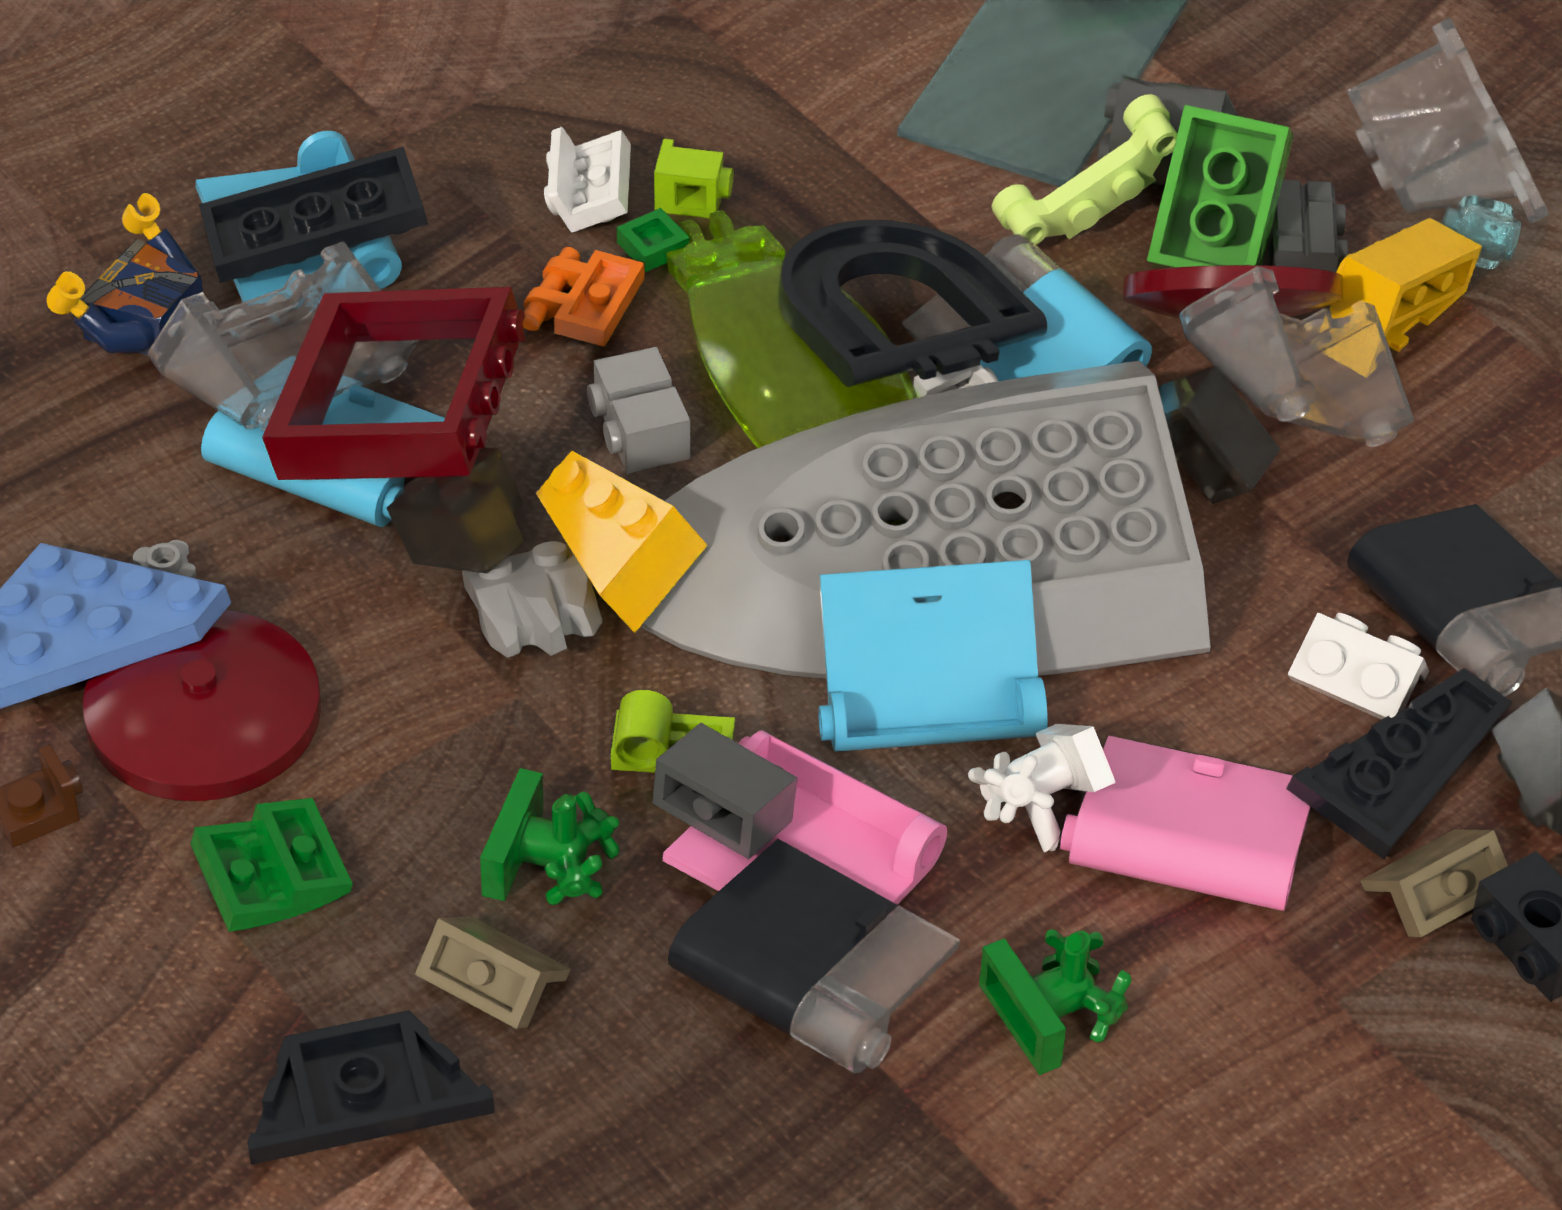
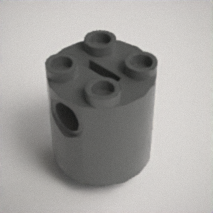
[1097,75,1238,187]

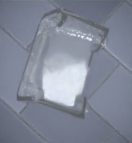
[148,241,419,431]
[1179,266,1415,447]

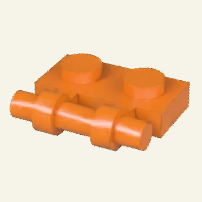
[522,247,645,347]

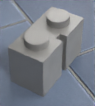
[587,347,690,474]

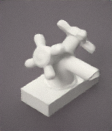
[968,724,1116,852]

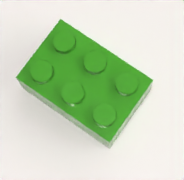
[1147,105,1294,269]

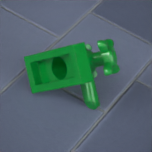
[480,768,620,905]
[979,929,1132,1075]

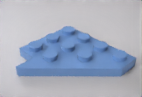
[0,543,231,709]

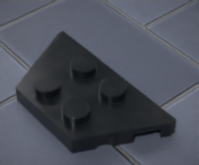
[247,1010,495,1165]

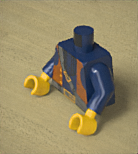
[47,193,219,358]

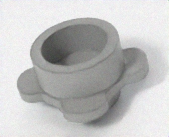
[133,540,196,578]

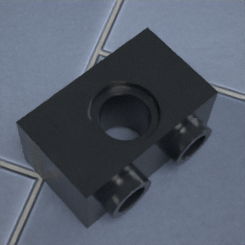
[1471,851,1562,1002]

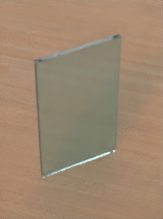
[897,0,1189,187]

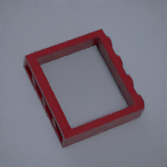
[262,287,526,480]

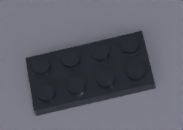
[199,147,428,283]

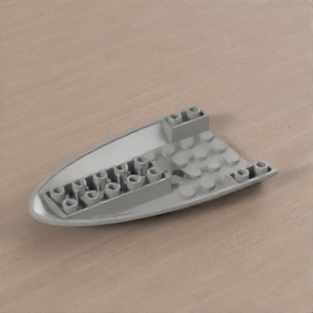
[641,361,1211,679]

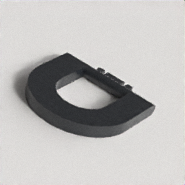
[778,220,1047,387]

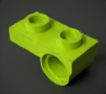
[611,690,735,773]

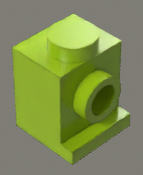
[654,139,734,219]

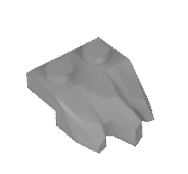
[461,541,603,658]

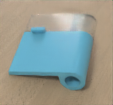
[902,234,1152,381]

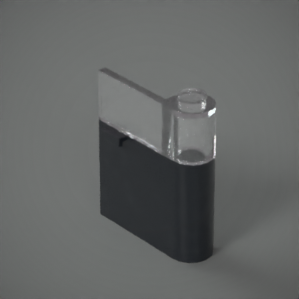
[1347,504,1562,696]
[668,839,960,1074]

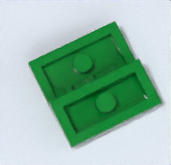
[190,798,353,932]

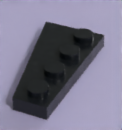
[1286,668,1512,859]

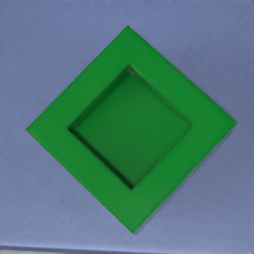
[616,208,690,272]

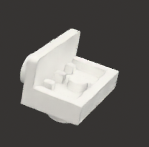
[544,127,631,233]
[1288,613,1429,720]

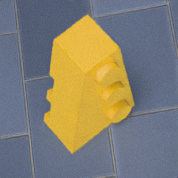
[1316,218,1482,379]
[536,451,708,633]

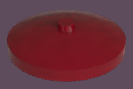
[1123,265,1343,334]
[83,610,321,801]

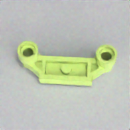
[992,94,1178,247]

